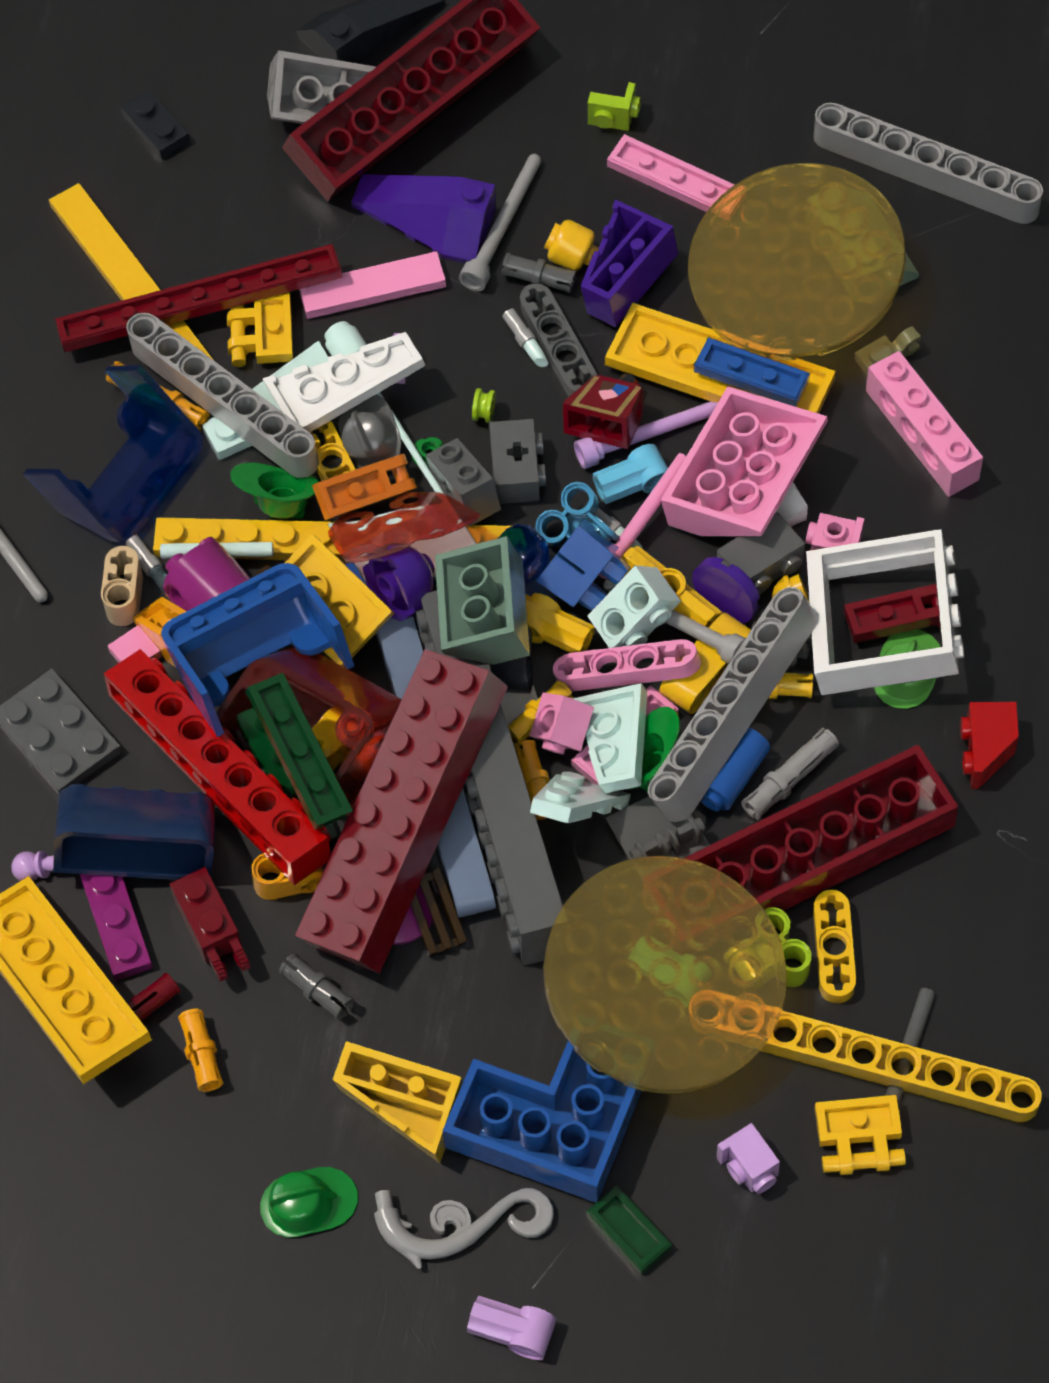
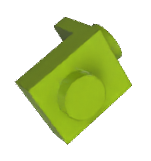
[587,82,641,131]

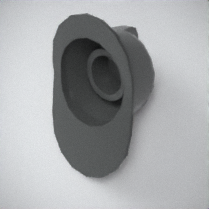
[338,394,402,469]

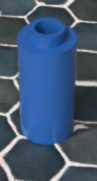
[701,728,771,811]

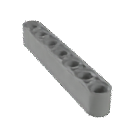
[813,103,1043,224]
[126,313,319,478]
[648,587,817,822]

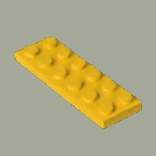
[605,303,836,414]
[0,876,152,1084]

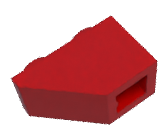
[960,702,1019,789]

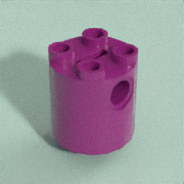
[163,537,251,611]

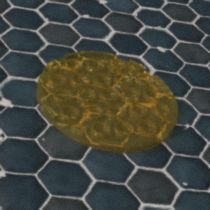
[688,163,906,360]
[543,856,787,1093]

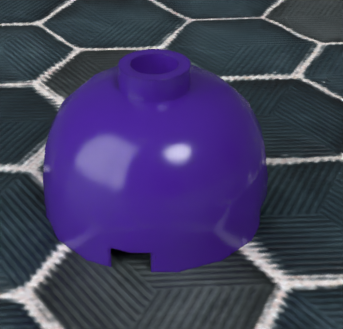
[363,543,435,621]

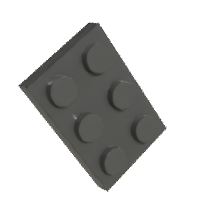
[0,668,122,795]

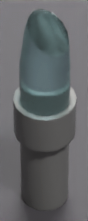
[126,535,167,592]

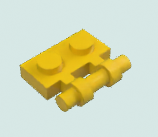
[227,293,293,367]
[814,1095,906,1175]

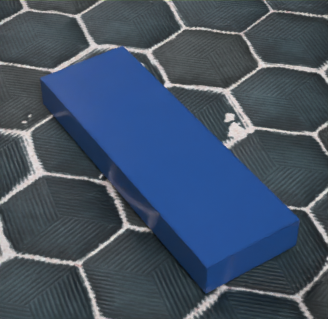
[694,337,810,407]

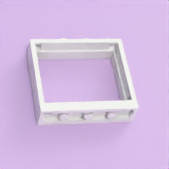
[806,529,964,695]

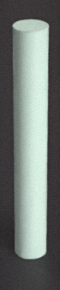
[160,542,274,559]

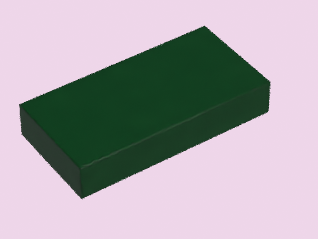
[586,1185,672,1275]

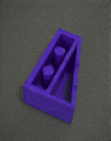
[581,199,678,327]

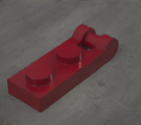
[844,584,941,643]

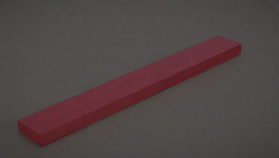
[55,244,343,353]

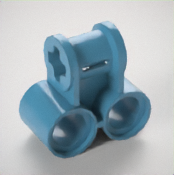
[535,482,619,548]

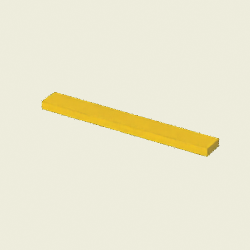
[49,183,213,360]

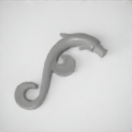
[374,1188,554,1269]

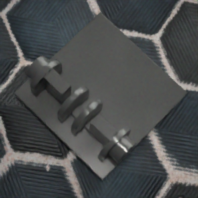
[605,797,710,881]

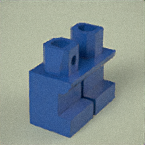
[537,519,630,611]

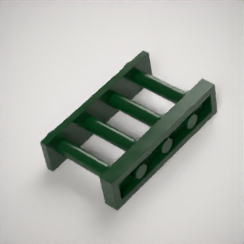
[235,672,353,841]

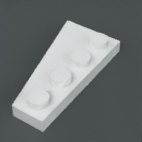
[263,332,425,432]

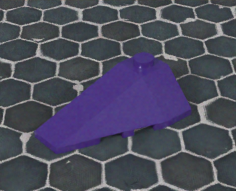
[351,174,496,263]

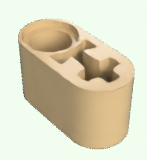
[101,546,143,626]

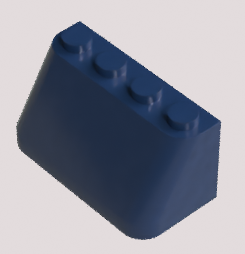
[53,784,215,880]

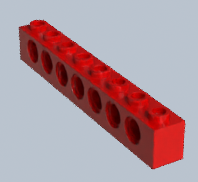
[104,649,331,886]

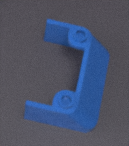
[161,563,354,737]

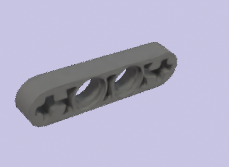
[520,283,597,396]

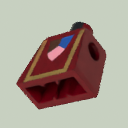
[563,374,643,449]

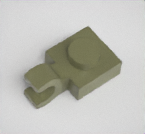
[855,326,921,375]

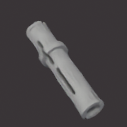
[741,728,839,820]

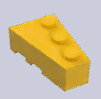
[333,1041,463,1163]

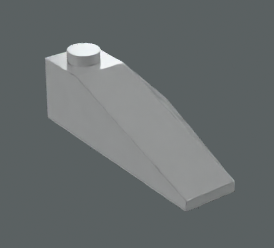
[267,50,376,124]

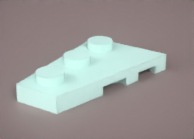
[573,683,647,793]
[530,772,631,823]

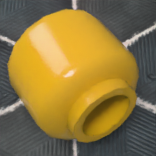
[544,220,599,272]

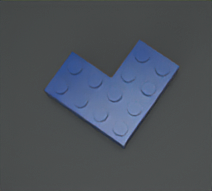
[443,1015,655,1203]

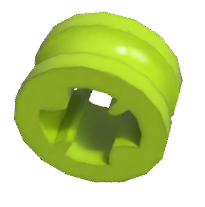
[472,388,496,423]

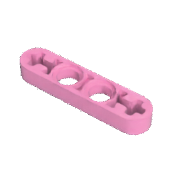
[553,639,701,691]

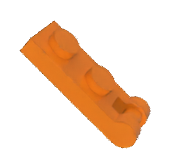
[312,453,417,521]

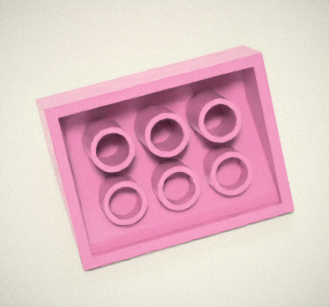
[661,386,828,536]

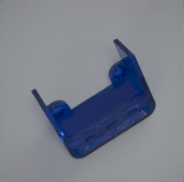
[23,365,203,543]

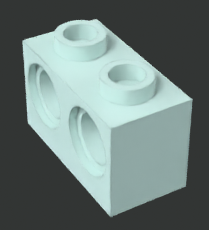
[588,565,681,648]

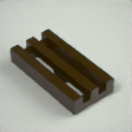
[410,868,467,956]

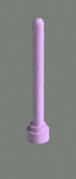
[574,401,718,469]

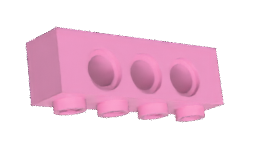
[866,351,983,497]

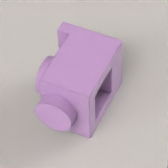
[717,1123,780,1194]

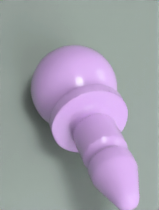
[11,851,54,881]

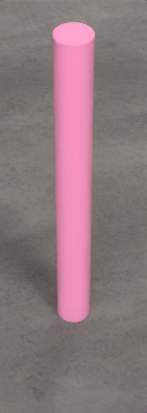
[598,453,686,580]

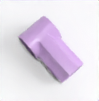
[467,1295,557,1361]

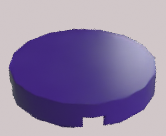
[692,557,761,623]

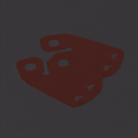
[328,492,481,563]

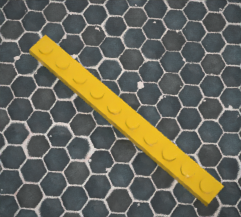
[153,518,527,566]

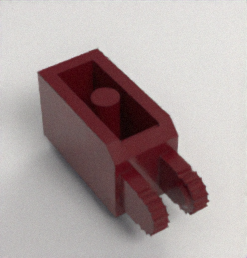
[169,867,251,982]

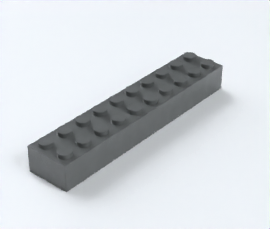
[415,590,569,966]

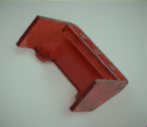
[216,646,402,806]

